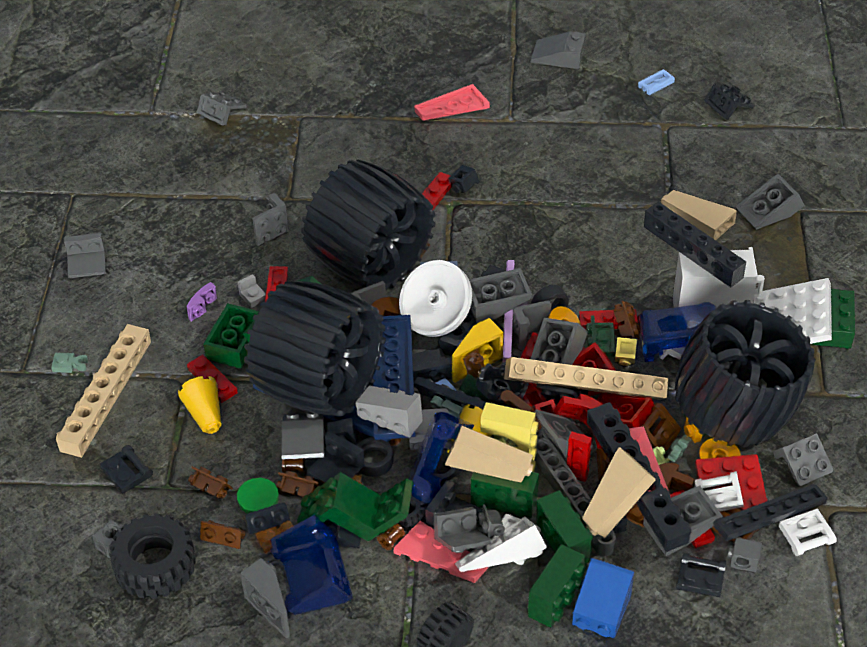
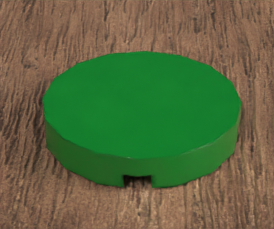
[237,478,279,514]

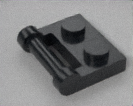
[100,445,153,494]
[677,552,726,597]

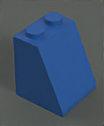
[572,558,634,639]

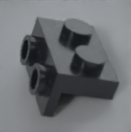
[242,502,290,535]

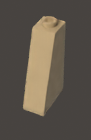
[661,190,737,240]
[445,426,534,483]
[582,447,656,538]

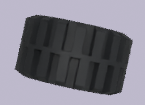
[417,601,474,647]

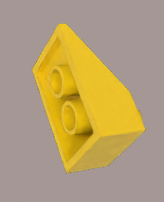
[452,318,503,383]

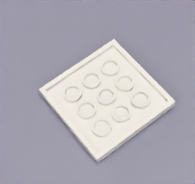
[754,278,832,344]

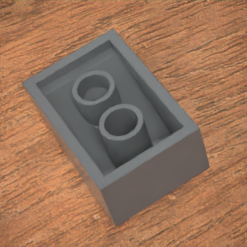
[531,31,586,69]
[735,174,805,230]
[469,268,532,323]
[530,318,587,365]
[533,410,594,462]
[282,412,325,459]
[643,485,723,556]
[240,558,290,639]

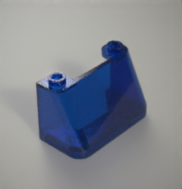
[639,302,716,362]
[408,412,474,503]
[271,515,353,615]

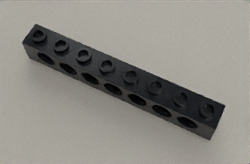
[586,402,692,552]

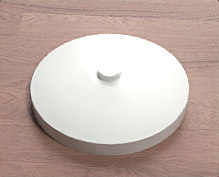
[399,260,472,337]

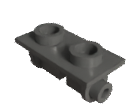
[479,505,505,538]

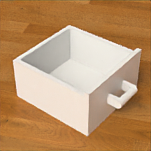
[673,247,765,325]

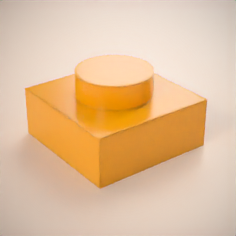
[684,417,702,443]

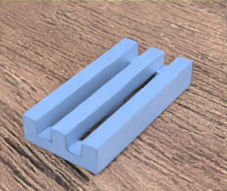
[638,69,675,95]

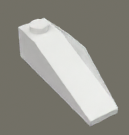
[455,517,547,572]

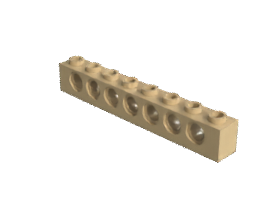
[56,324,151,458]
[504,357,668,400]

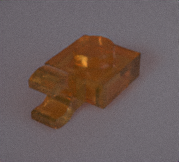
[255,521,295,554]

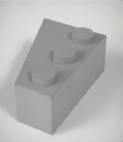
[356,386,423,438]

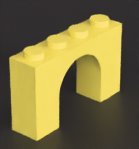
[480,403,538,472]

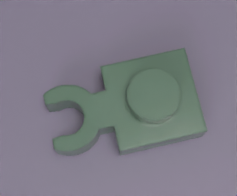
[51,353,88,373]
[431,395,463,422]
[667,435,692,462]

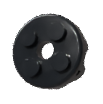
[476,362,529,405]

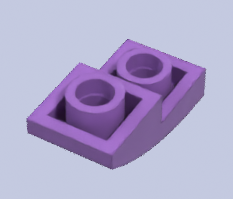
[187,282,217,321]

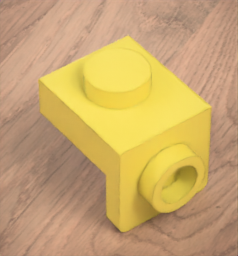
[615,337,637,366]

